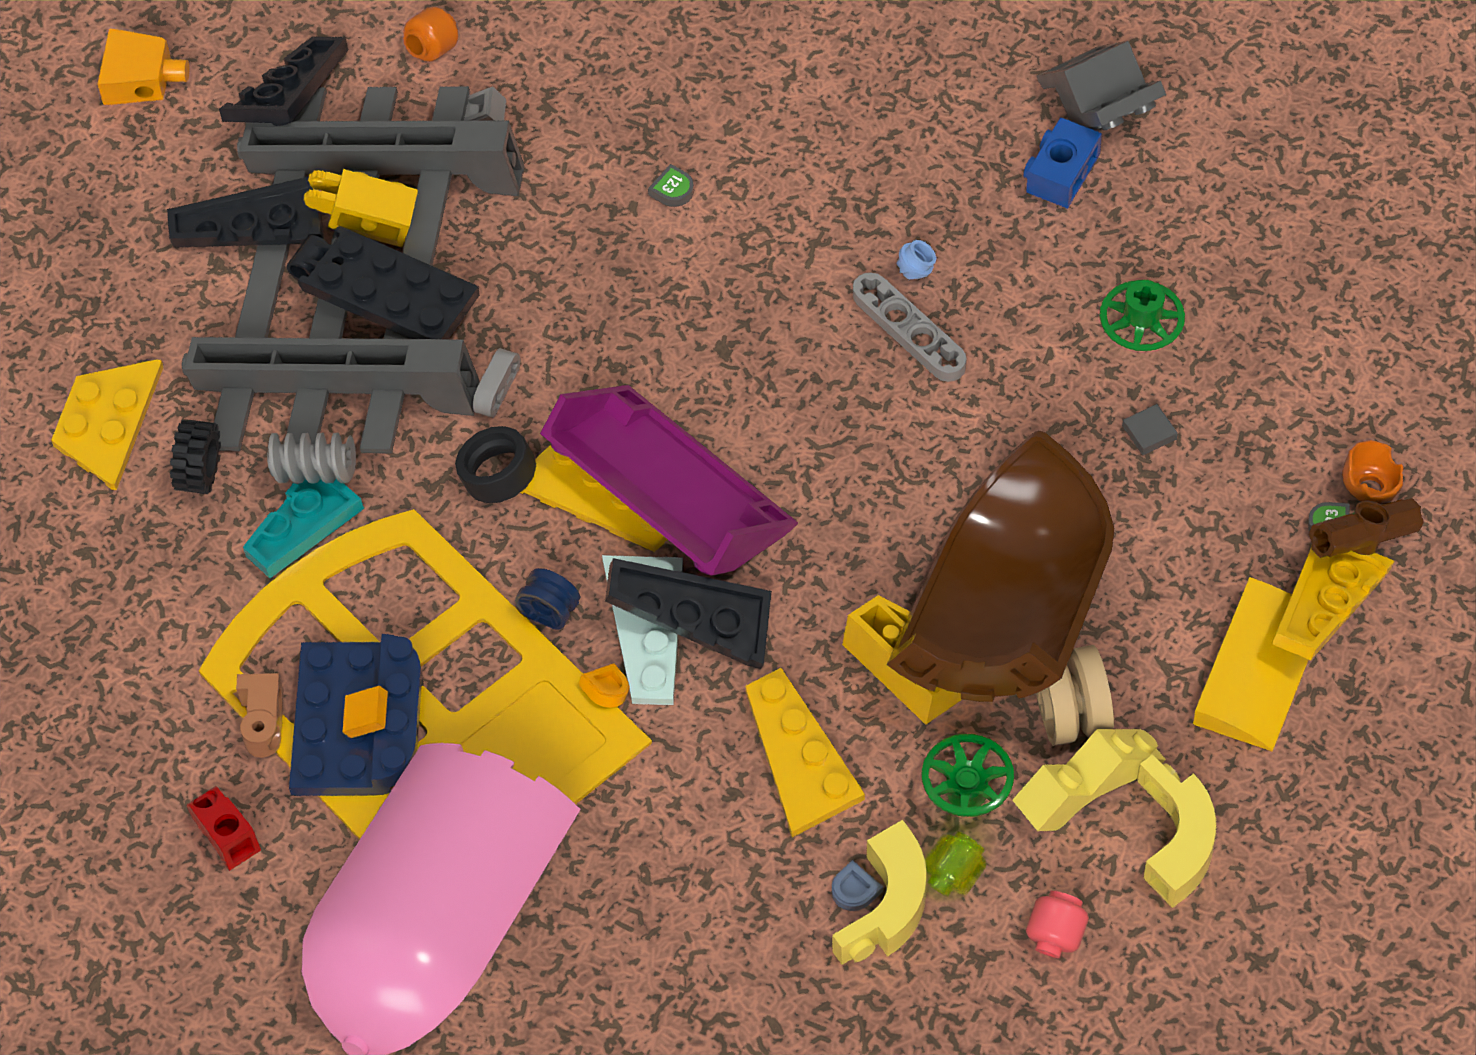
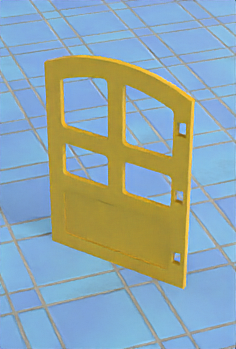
[199,509,652,840]

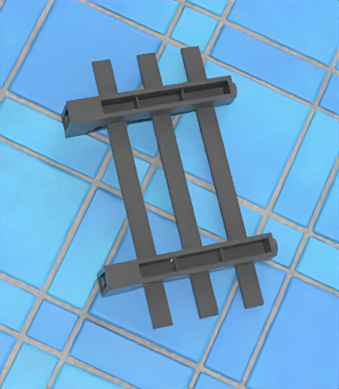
[182,86,525,454]

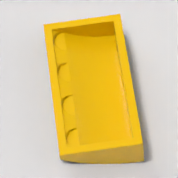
[1193,577,1309,752]

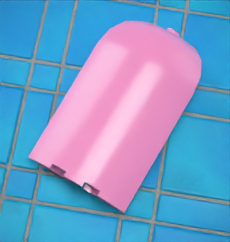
[302,743,581,1055]

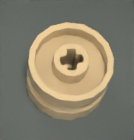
[1036,644,1114,746]

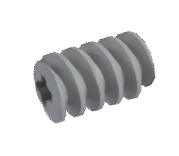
[267,433,356,483]

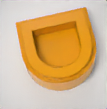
[578,663,630,708]

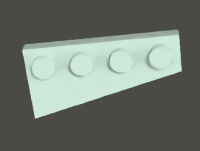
[602,555,683,705]

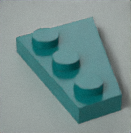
[243,478,364,578]

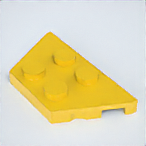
[51,359,164,490]

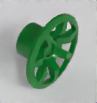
[1100,280,1185,351]
[922,734,1014,817]

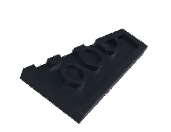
[219,36,348,126]
[167,177,324,248]
[605,558,772,669]

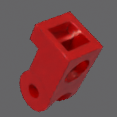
[186,786,261,871]

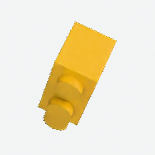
[303,169,418,247]

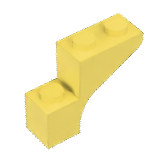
[1013,729,1166,831]

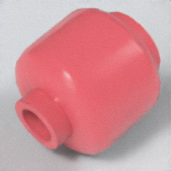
[1026,891,1089,958]

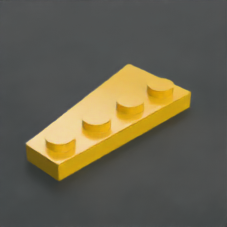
[520,445,668,552]
[1272,546,1395,660]

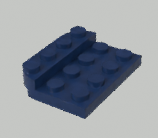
[289,634,424,796]

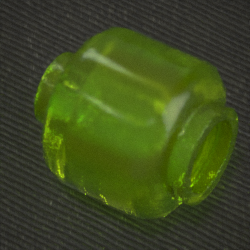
[925,831,987,897]

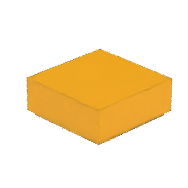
[342,686,388,738]

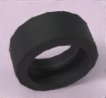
[455,426,536,503]

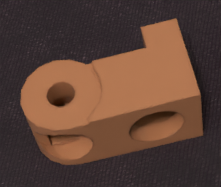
[236,673,284,758]

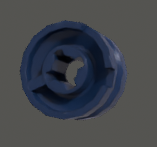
[515,568,581,630]

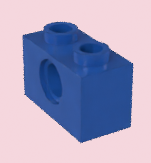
[1023,117,1102,209]

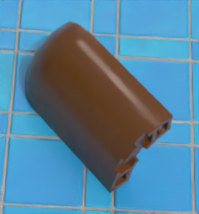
[887,431,1115,702]

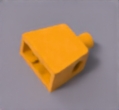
[98,29,190,105]

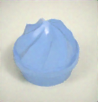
[896,240,936,279]

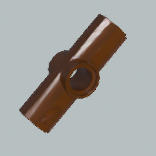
[1308,498,1424,558]

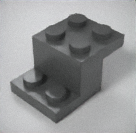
[1036,41,1167,131]

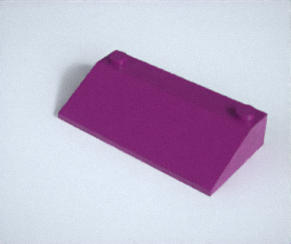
[540,385,798,576]

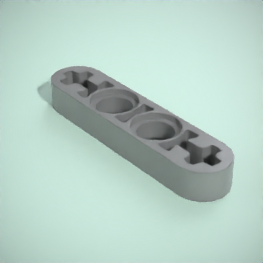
[853,273,967,382]

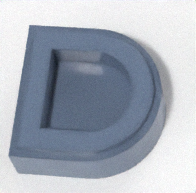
[832,860,883,911]

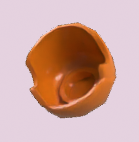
[1342,440,1403,504]

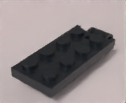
[286,225,480,340]

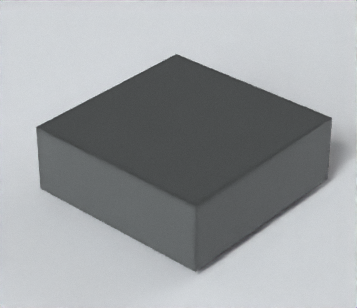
[1122,404,1178,455]

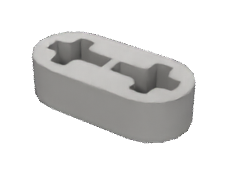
[473,348,521,418]

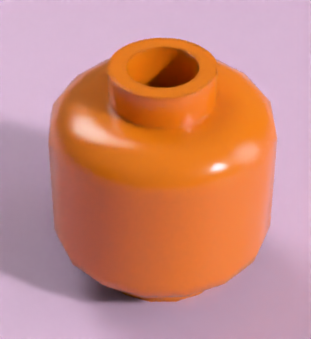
[403,7,458,62]

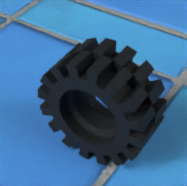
[170,419,221,494]

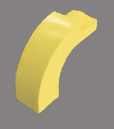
[1137,754,1216,908]
[832,820,926,965]

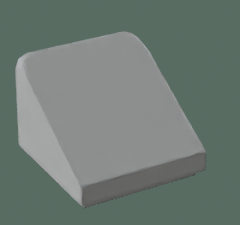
[464,86,506,121]

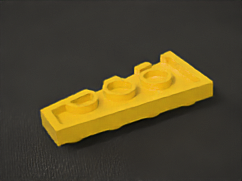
[745,668,865,837]

